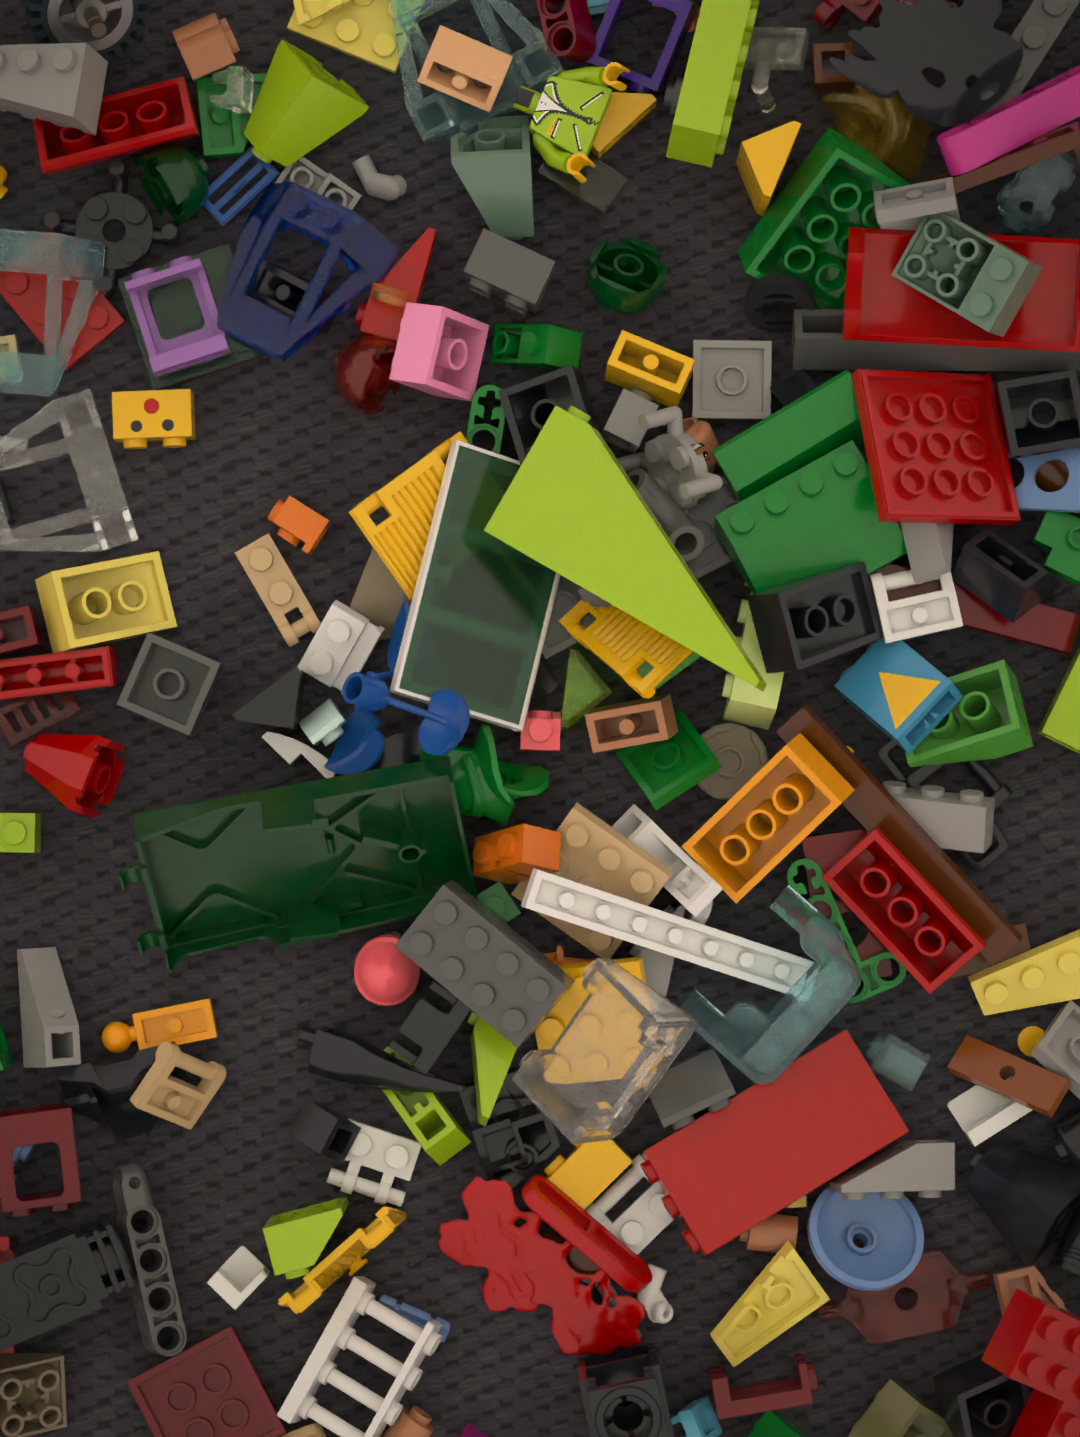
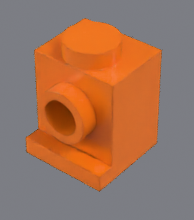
[267,495,331,556]

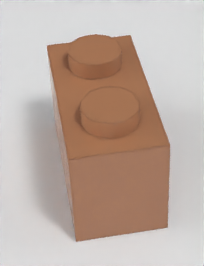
[585,694,678,753]

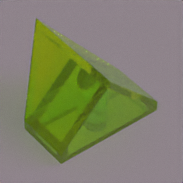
[561,649,612,729]

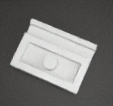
[298,600,385,695]

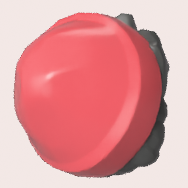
[352,931,424,1007]

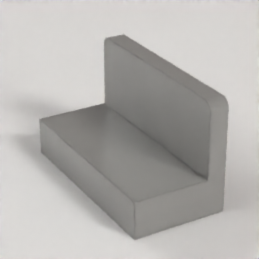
[874,177,960,231]

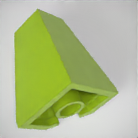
[244,39,369,167]

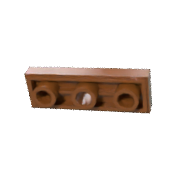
[947,1035,1071,1118]

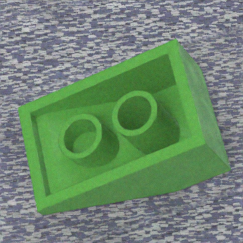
[905,659,1034,767]

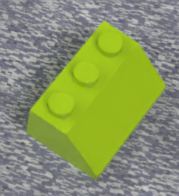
[263,1196,349,1279]

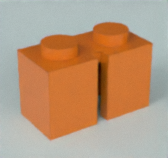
[473,823,561,885]

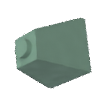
[450,115,534,240]

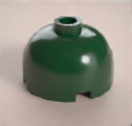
[136,145,210,226]
[587,237,668,314]

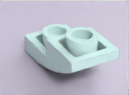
[299,698,347,746]

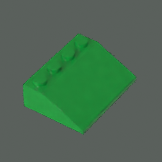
[738,128,911,309]
[714,440,907,594]

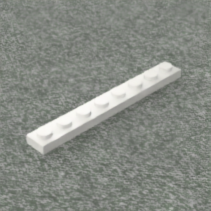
[521,868,823,1002]

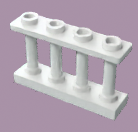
[276,1276,442,1437]

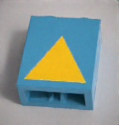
[834,638,963,755]

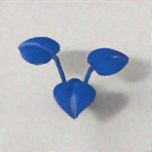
[324,602,470,775]

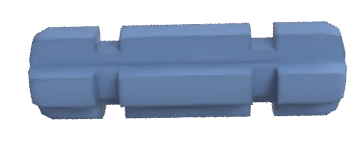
[378,1295,451,1342]

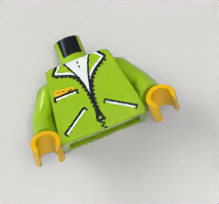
[513,62,630,183]

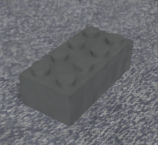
[395,880,575,1048]

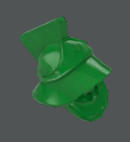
[420,723,551,828]

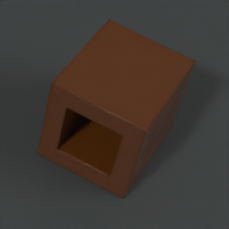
[810,42,854,92]

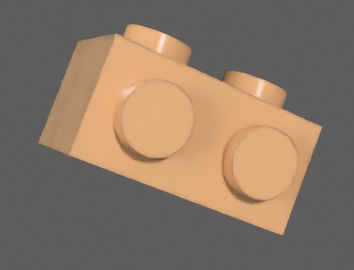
[417,25,513,113]

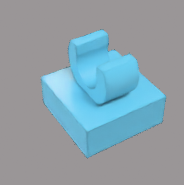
[671,1396,723,1437]

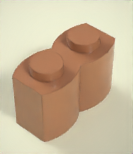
[172,12,240,81]

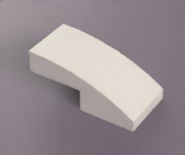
[262,731,338,778]

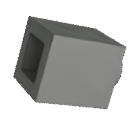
[601,388,659,454]

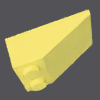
[35,551,177,653]

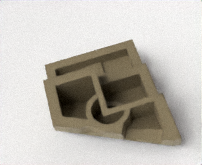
[350,548,442,640]

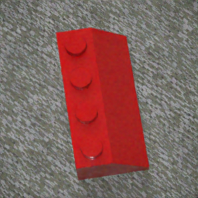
[33,76,200,176]
[821,827,987,994]

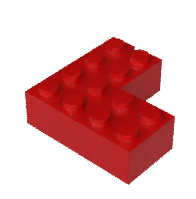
[981,1288,1080,1437]

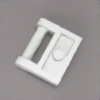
[869,569,963,644]
[585,1154,675,1255]

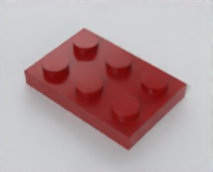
[0,231,126,372]

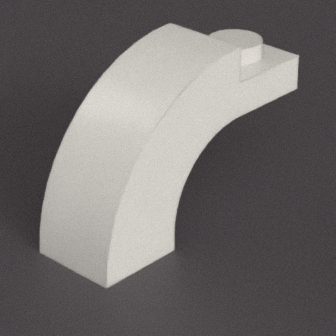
[612,804,723,917]

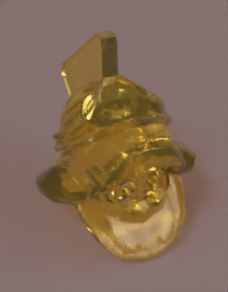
[821,84,932,180]

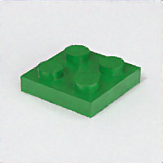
[615,709,722,811]

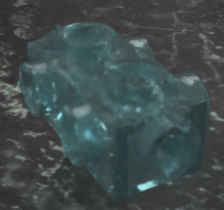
[996,151,1076,233]

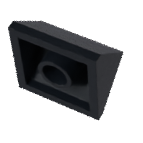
[232,667,306,730]

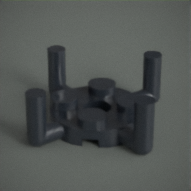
[44,159,181,298]

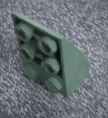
[891,212,1043,337]

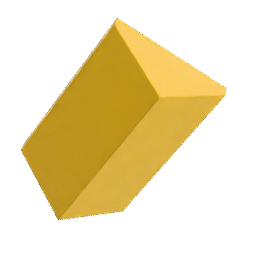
[736,121,801,216]

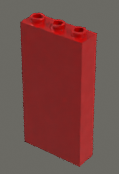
[640,1030,909,1258]

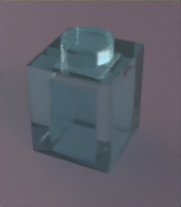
[865,1031,931,1091]

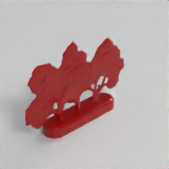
[438,1175,653,1355]

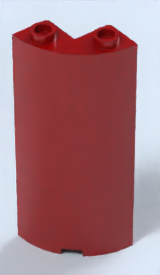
[842,227,1080,352]

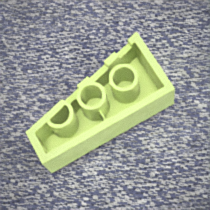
[722,582,784,730]

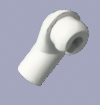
[637,1264,674,1324]

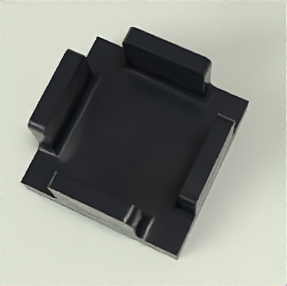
[388,979,471,1074]

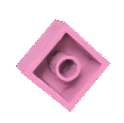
[389,302,490,402]

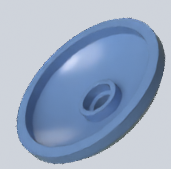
[807,1186,924,1291]

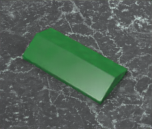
[711,369,864,502]

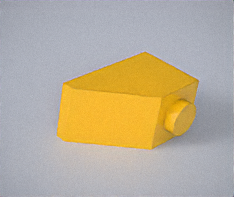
[591,92,657,159]

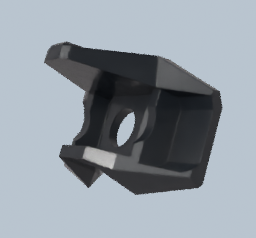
[55,1041,188,1145]

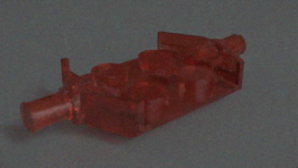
[818,1248,991,1345]

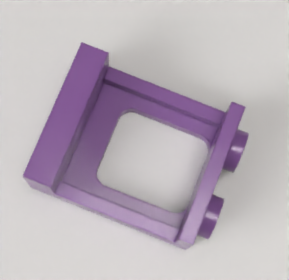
[124,256,232,377]

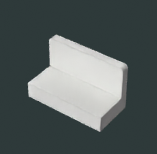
[947,1076,1032,1147]

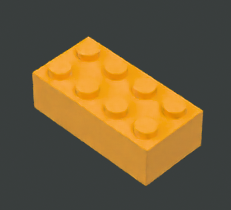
[681,733,855,904]

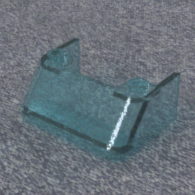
[675,885,861,1085]

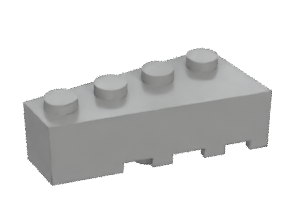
[0,43,108,136]

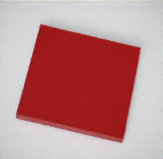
[851,369,1021,525]

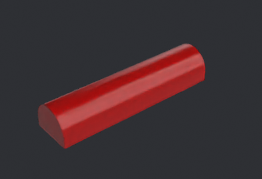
[0,646,119,700]

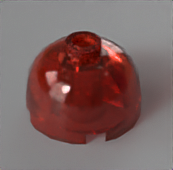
[335,335,401,416]

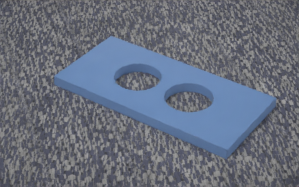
[1005,444,1080,513]

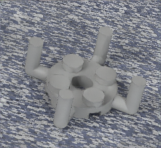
[617,406,723,515]

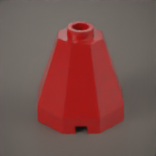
[23,734,125,818]

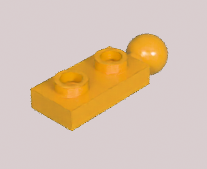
[102,998,218,1053]

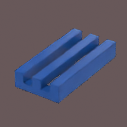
[203,145,280,228]

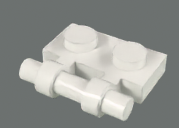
[327,1118,421,1207]

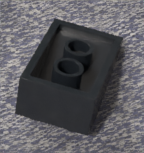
[747,561,884,673]

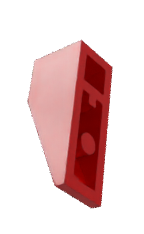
[355,228,437,345]

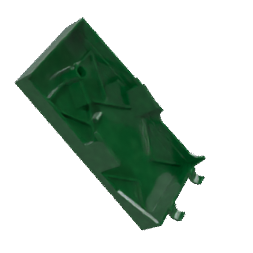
[118,756,477,974]

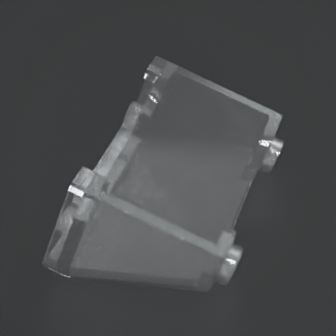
[512,958,696,1144]

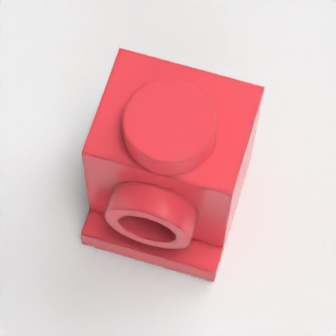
[520,710,561,751]

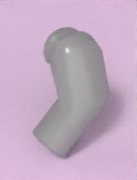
[352,155,407,201]

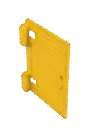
[348,431,504,600]
[558,599,693,699]
[278,1206,407,1314]

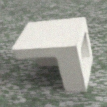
[207,1246,271,1310]

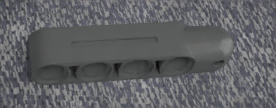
[112,1162,187,1356]

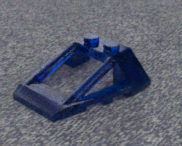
[217,181,400,362]

